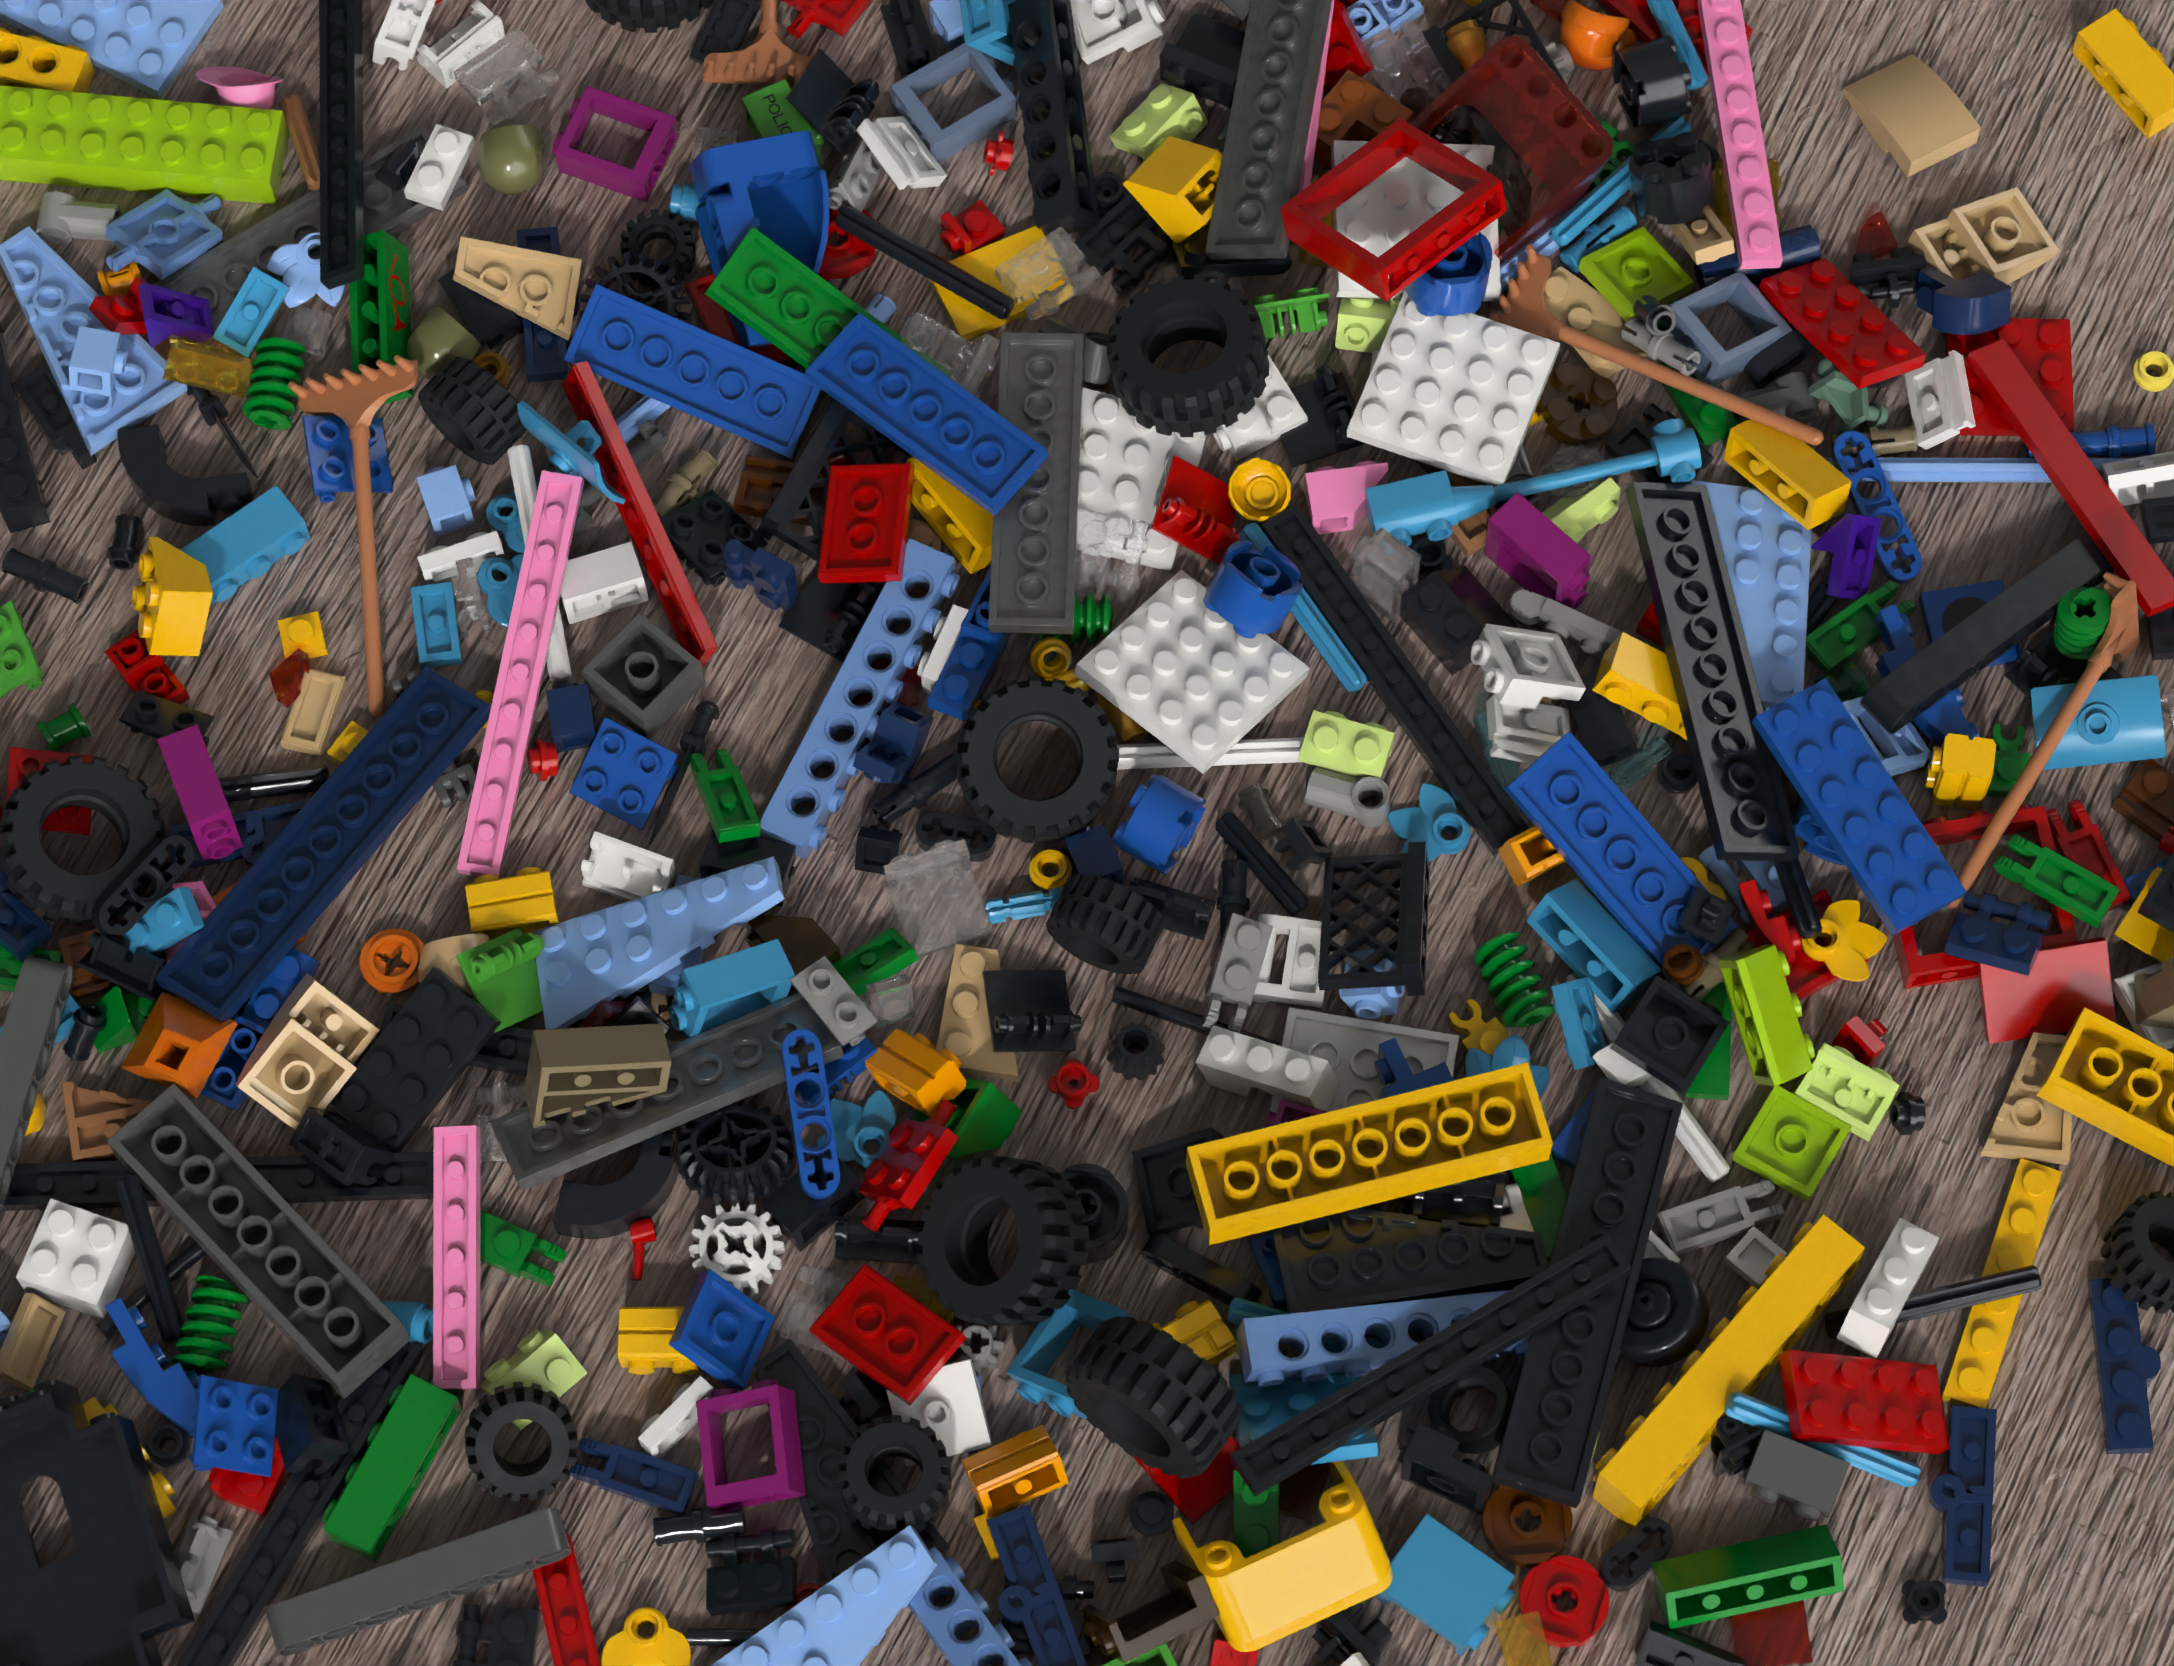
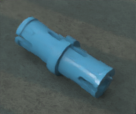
[1559,205,1637,274]

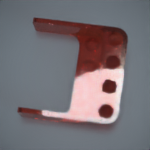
[1409,36,1614,262]

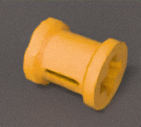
[96,262,142,296]

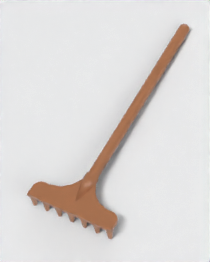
[703,0,813,87]
[1490,244,1824,446]
[288,355,418,718]
[1947,572,2140,908]

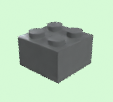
[582,612,705,739]
[1744,1429,1850,1522]

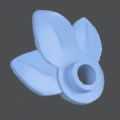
[267,232,346,308]

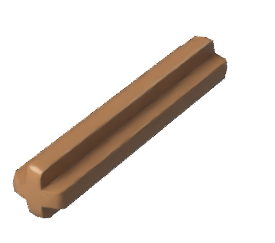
[280,94,320,191]

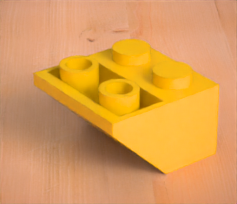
[1123,136,1223,243]
[132,537,213,656]

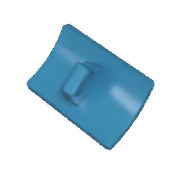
[517,401,626,504]
[2031,675,2166,770]

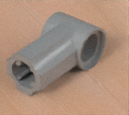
[36,191,121,244]
[1305,767,1391,828]

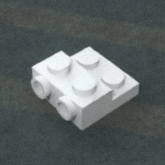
[1070,0,1166,65]
[1213,355,1308,461]
[1471,624,1586,709]

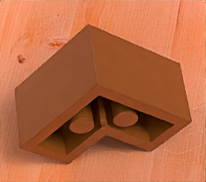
[1314,69,1414,170]

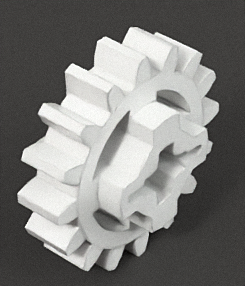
[689,1203,785,1294]

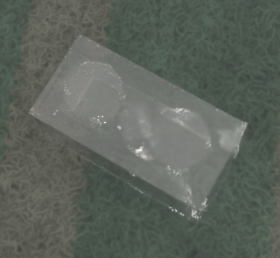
[1351,527,1420,620]

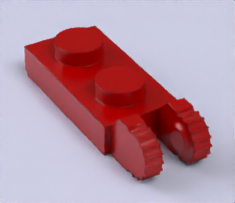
[2046,799,2131,912]

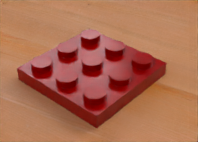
[1945,318,2074,436]

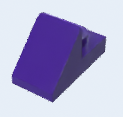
[138,282,214,347]
[1811,513,1881,600]

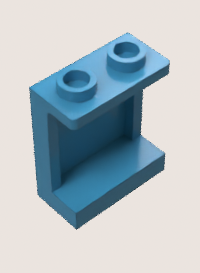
[959,0,1017,66]
[1375,1514,1516,1657]

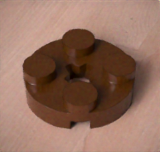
[1482,1485,1573,1567]

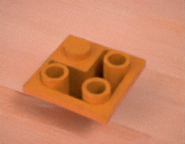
[122,992,237,1099]

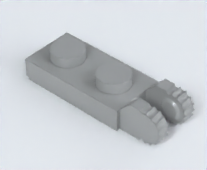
[1509,588,1621,659]
[1202,913,1273,1033]
[1657,1180,1786,1256]

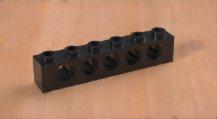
[1008,0,1100,237]

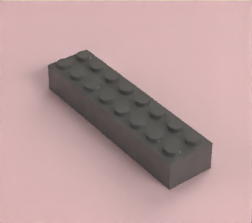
[107,1083,410,1399]

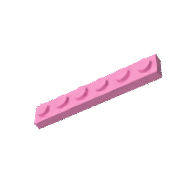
[433,1125,481,1391]

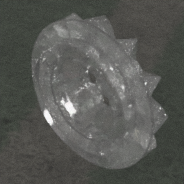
[1542,444,1605,498]

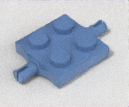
[106,189,222,280]

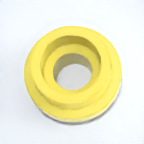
[2133,351,2174,392]

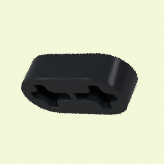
[1743,329,1816,388]
[916,812,996,862]
[1600,1517,1674,1592]

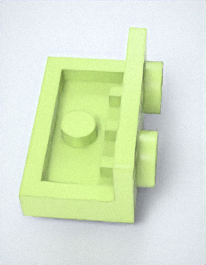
[1109,83,1208,160]
[1335,297,1401,353]
[1542,477,1621,543]
[1298,710,1395,779]
[1795,1043,1899,1142]
[480,1329,587,1431]

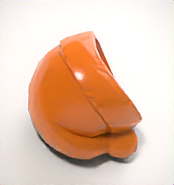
[1559,0,1636,71]

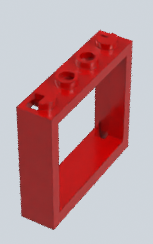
[1280,118,1507,302]
[1893,804,2077,989]

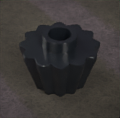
[1107,1023,1165,1081]

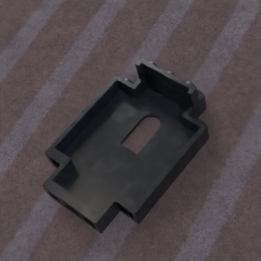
[0,1379,195,1666]

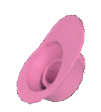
[195,66,283,109]

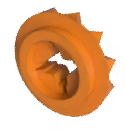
[359,928,424,996]

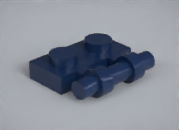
[723,539,799,612]
[1945,892,2051,976]

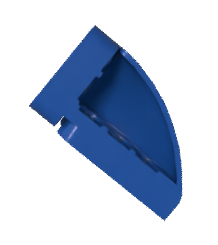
[689,131,829,349]

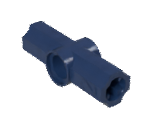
[1693,225,1822,289]

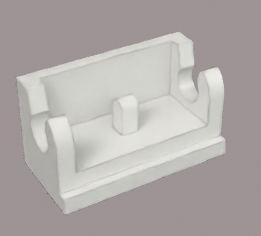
[372,0,436,71]
[416,0,506,89]
[2102,451,2174,506]
[560,542,649,625]
[581,831,677,901]

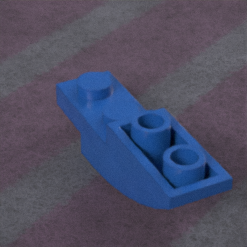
[928,567,1011,721]
[1873,604,1980,747]
[200,948,320,1111]
[105,1298,199,1438]

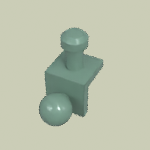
[1808,356,1889,434]

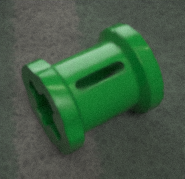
[36,703,92,752]

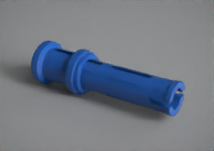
[2026,422,2155,459]

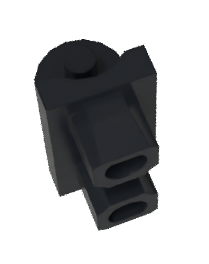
[1850,247,1926,309]
[1312,1602,1392,1666]

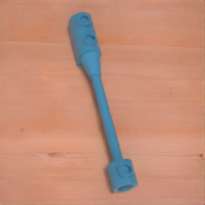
[1365,419,1702,550]

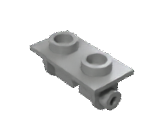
[828,137,883,212]
[790,956,878,1047]
[175,1516,234,1615]

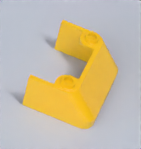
[1172,1461,1393,1652]

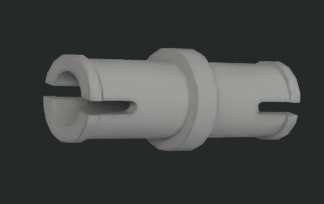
[1621,317,1701,376]

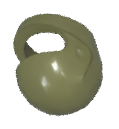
[478,125,544,195]
[406,305,481,380]

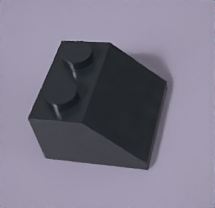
[1399,565,1517,676]

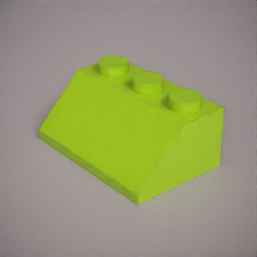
[1718,944,1815,1086]

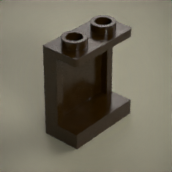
[1082,1560,1220,1663]

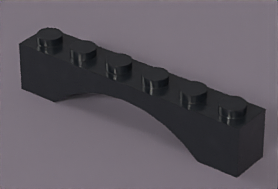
[0,325,50,533]

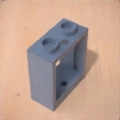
[890,43,1018,163]
[1669,270,1792,386]

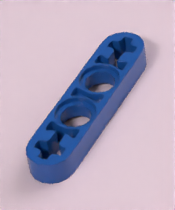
[1831,431,1922,584]
[781,1029,840,1200]

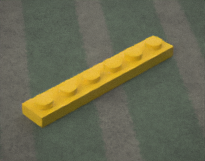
[1941,1158,2062,1408]

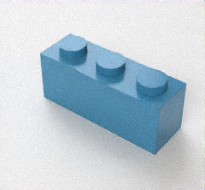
[181,485,310,606]
[1526,879,1662,1013]

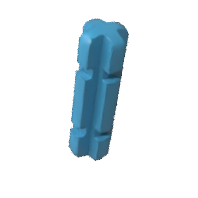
[985,887,1063,924]

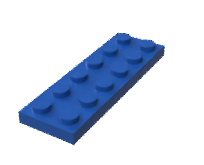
[564,284,822,459]
[805,312,1049,517]
[1752,678,1967,936]
[1504,731,1738,969]

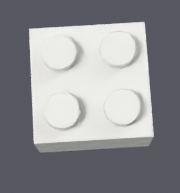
[16,1198,135,1319]

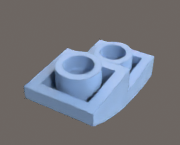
[1346,0,1425,48]

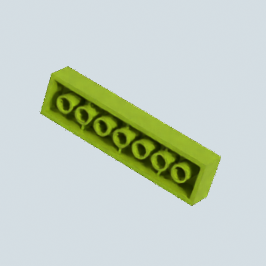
[0,85,290,205]

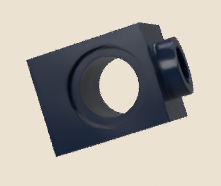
[546,682,597,753]
[1065,824,1124,884]

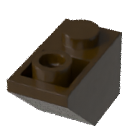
[745,915,841,986]

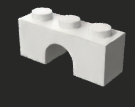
[1195,1025,1341,1111]
[1836,1218,1939,1359]

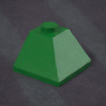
[910,1078,1022,1159]

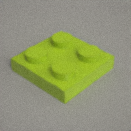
[1578,227,1694,322]
[1732,1085,1852,1203]

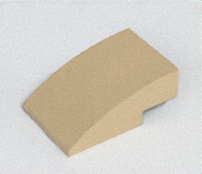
[1842,54,1981,178]
[1904,187,2060,285]
[235,973,380,1131]

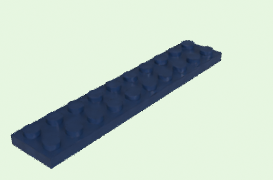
[155,667,491,1023]

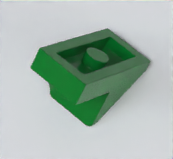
[94,985,170,1054]

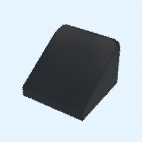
[375,139,420,192]

